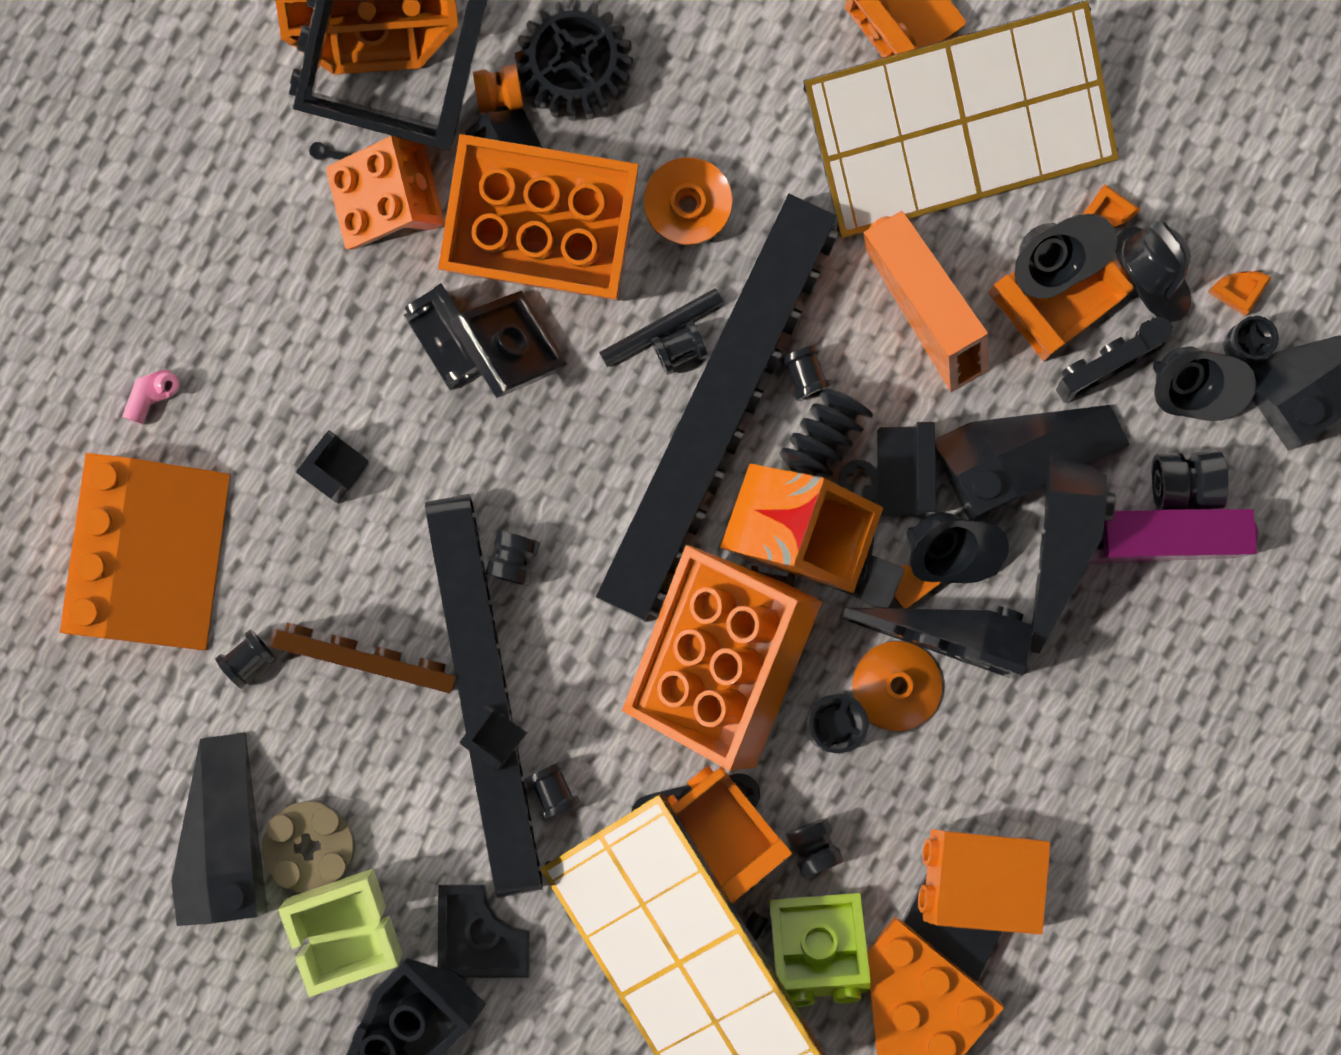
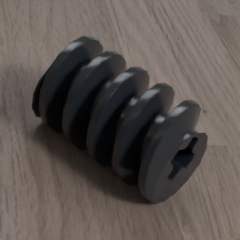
[779,389,873,477]

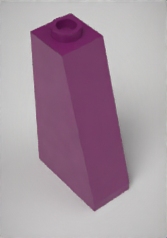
[1088,509,1259,564]

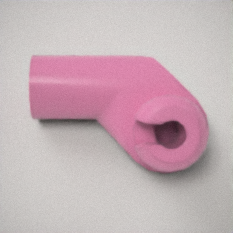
[122,370,180,425]

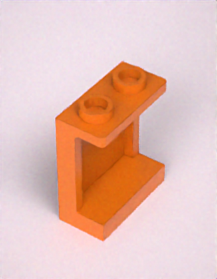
[988,260,1134,362]
[667,765,792,903]
[918,829,1051,935]

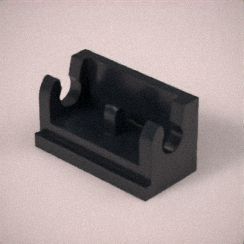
[404,283,480,391]

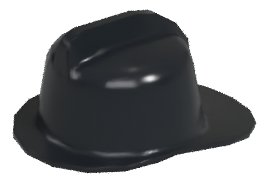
[1014,214,1118,299]
[1116,220,1191,322]
[1153,346,1256,421]
[906,512,1009,584]

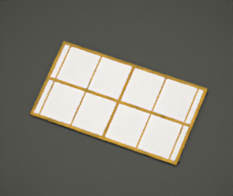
[803,0,1119,238]
[540,793,826,1055]

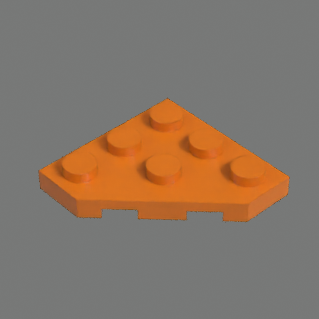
[867,915,1004,1055]

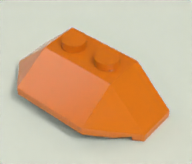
[275,0,459,75]

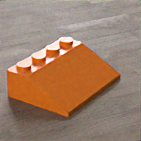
[438,134,639,302]
[59,453,231,651]
[622,545,822,771]

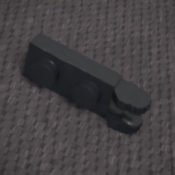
[1056,316,1173,404]

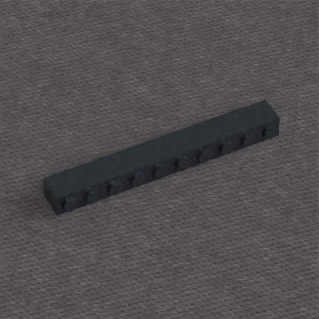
[596,193,840,623]

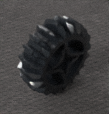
[514,0,634,121]

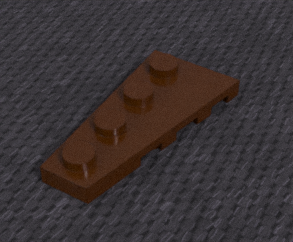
[268,622,455,694]

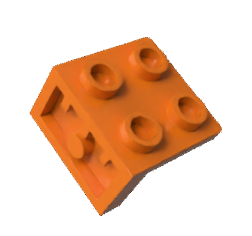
[844,0,966,58]
[326,136,445,250]

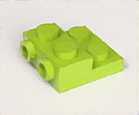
[769,893,871,1007]

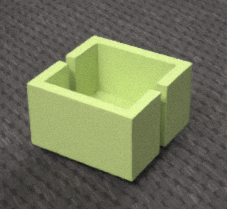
[278,869,403,997]

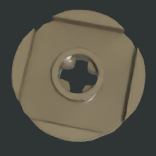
[262,801,355,893]

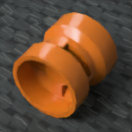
[473,64,524,115]

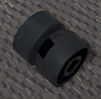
[1151,451,1229,510]
[805,694,869,754]

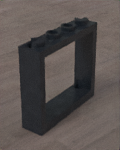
[289,0,488,151]

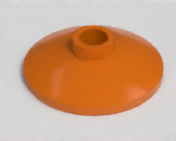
[644,157,732,245]
[852,641,942,731]

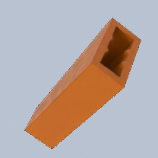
[864,211,989,392]

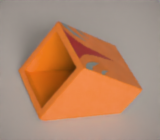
[720,463,883,593]

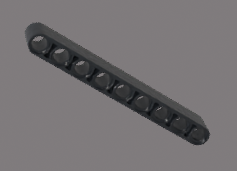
[425,493,543,898]

